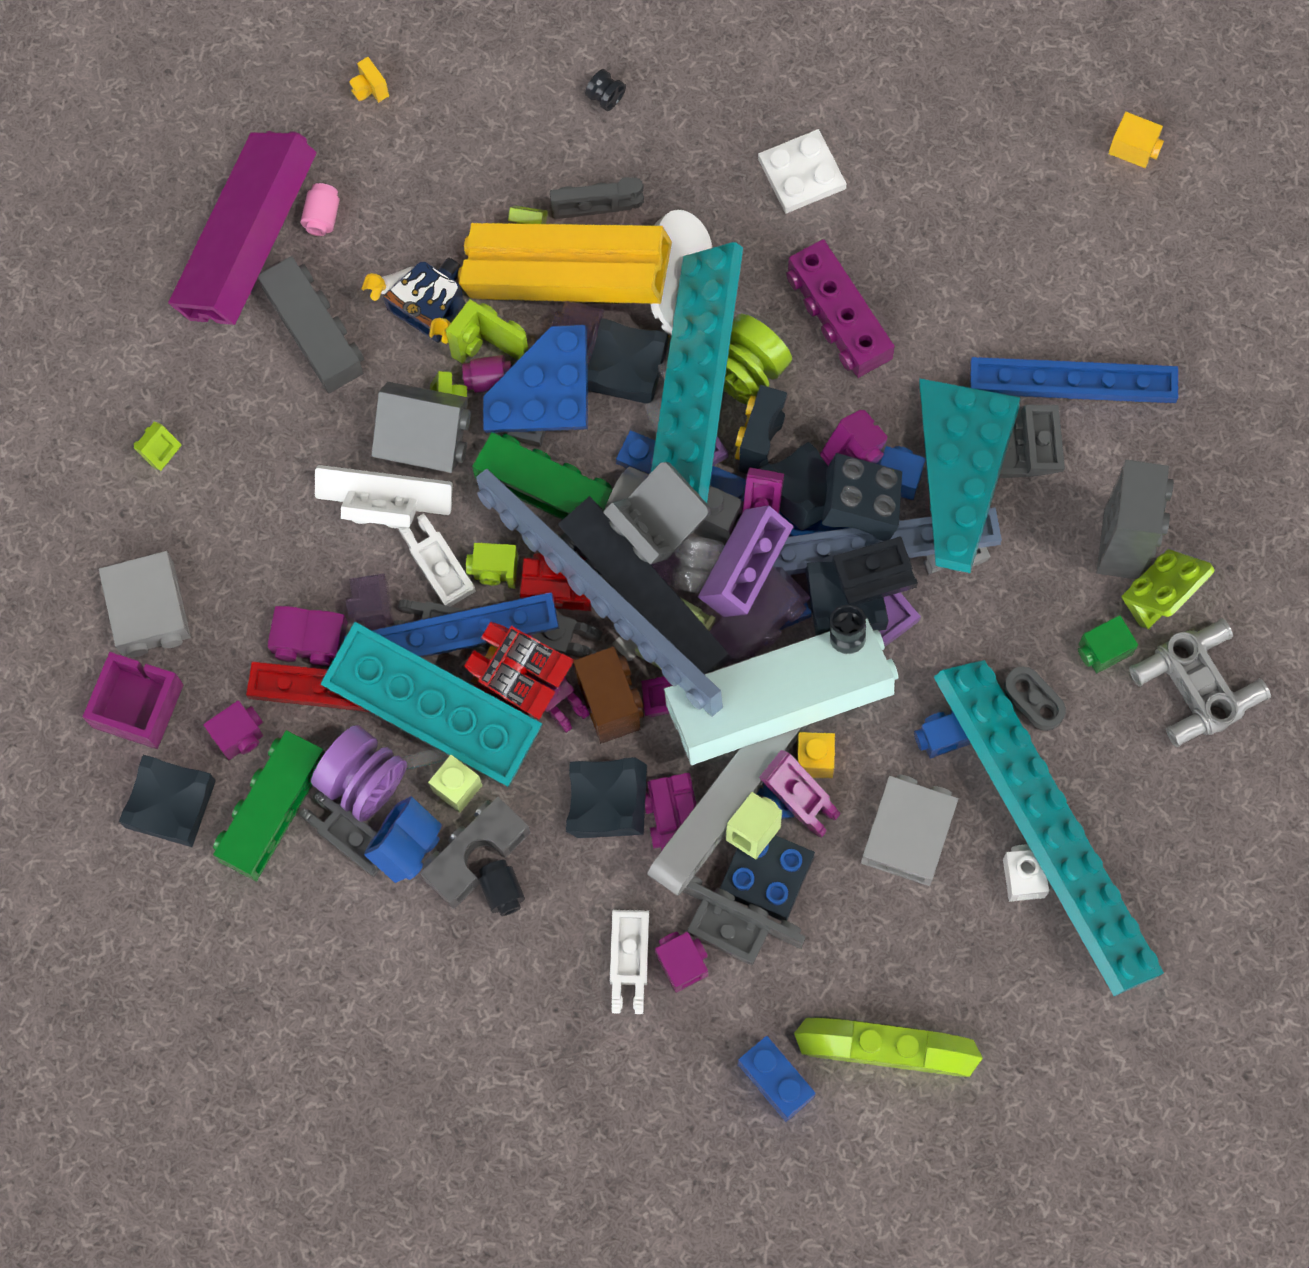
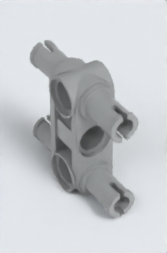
[1129,618,1271,747]

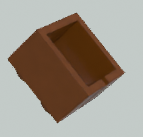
[573,646,644,744]

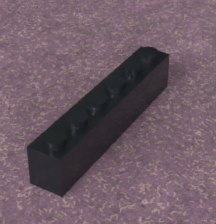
[558,496,733,675]

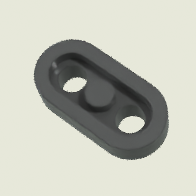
[1004,667,1066,731]

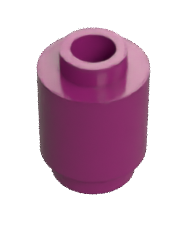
[462,355,512,393]

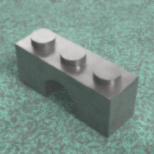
[420,797,531,909]

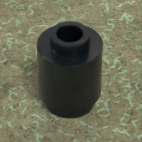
[479,859,525,916]

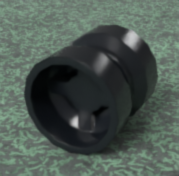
[830,605,866,654]

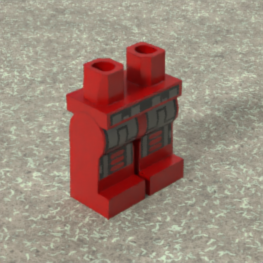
[464,622,574,721]

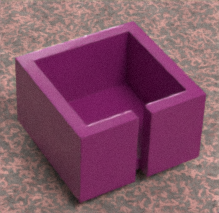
[82,652,184,750]

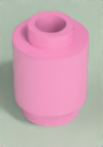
[300,183,340,236]

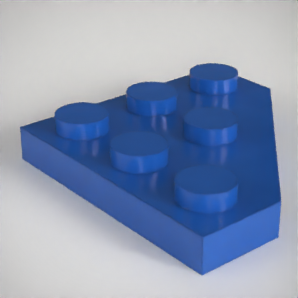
[483,325,588,433]

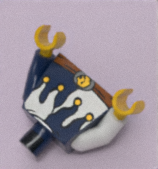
[361,258,466,344]

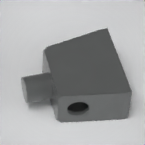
[693,486,744,546]

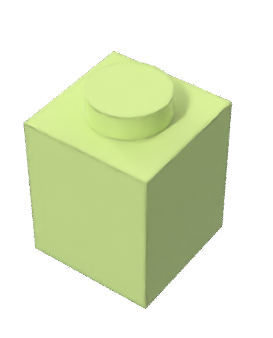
[428,755,483,813]
[726,792,782,859]

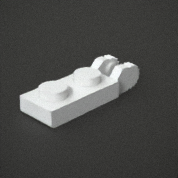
[398,513,476,606]
[610,910,649,1014]

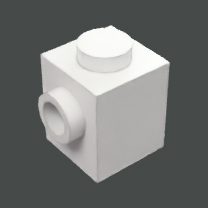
[1003,844,1049,902]

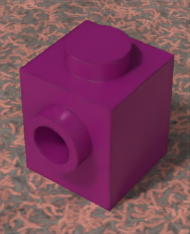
[203,700,264,760]
[655,931,708,993]

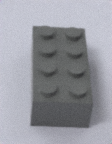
[1096,459,1174,579]

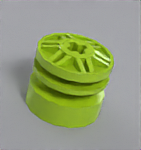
[723,313,792,405]

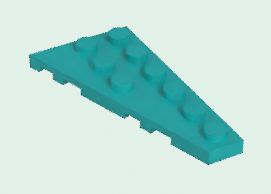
[919,378,1020,573]

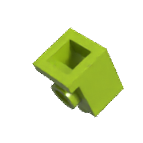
[466,543,518,589]

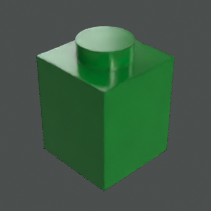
[1078,615,1138,674]

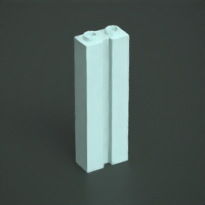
[664,619,898,765]

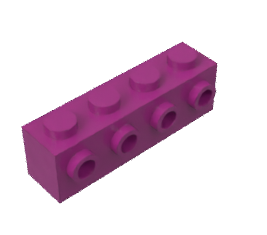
[786,239,895,378]

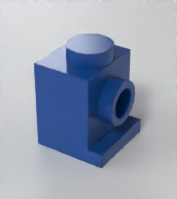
[914,710,970,759]

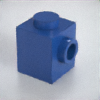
[876,446,926,500]

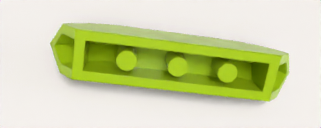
[794,1018,983,1077]

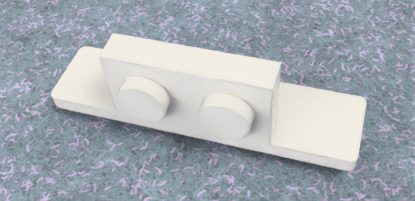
[315,465,453,528]

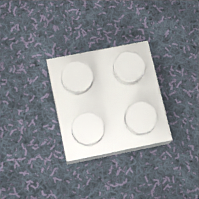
[758,129,847,214]

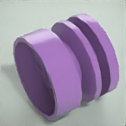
[311,725,407,822]

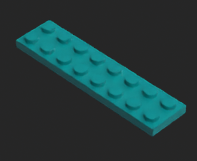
[651,242,743,503]

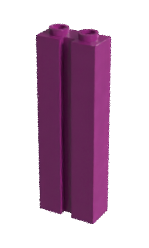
[168,131,317,325]

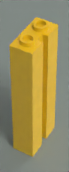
[458,223,672,304]

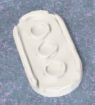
[651,210,712,336]

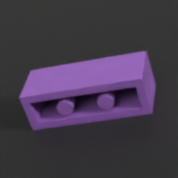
[698,505,794,617]

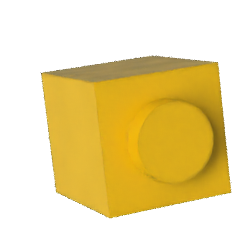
[1108,111,1164,168]
[797,732,835,778]

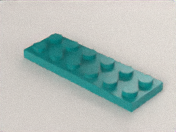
[320,622,543,787]

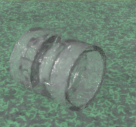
[670,536,724,593]

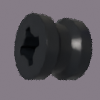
[585,69,626,111]

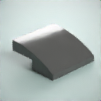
[999,405,1065,478]

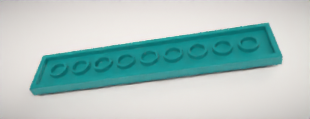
[934,660,1164,996]

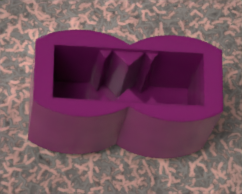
[267,606,348,666]

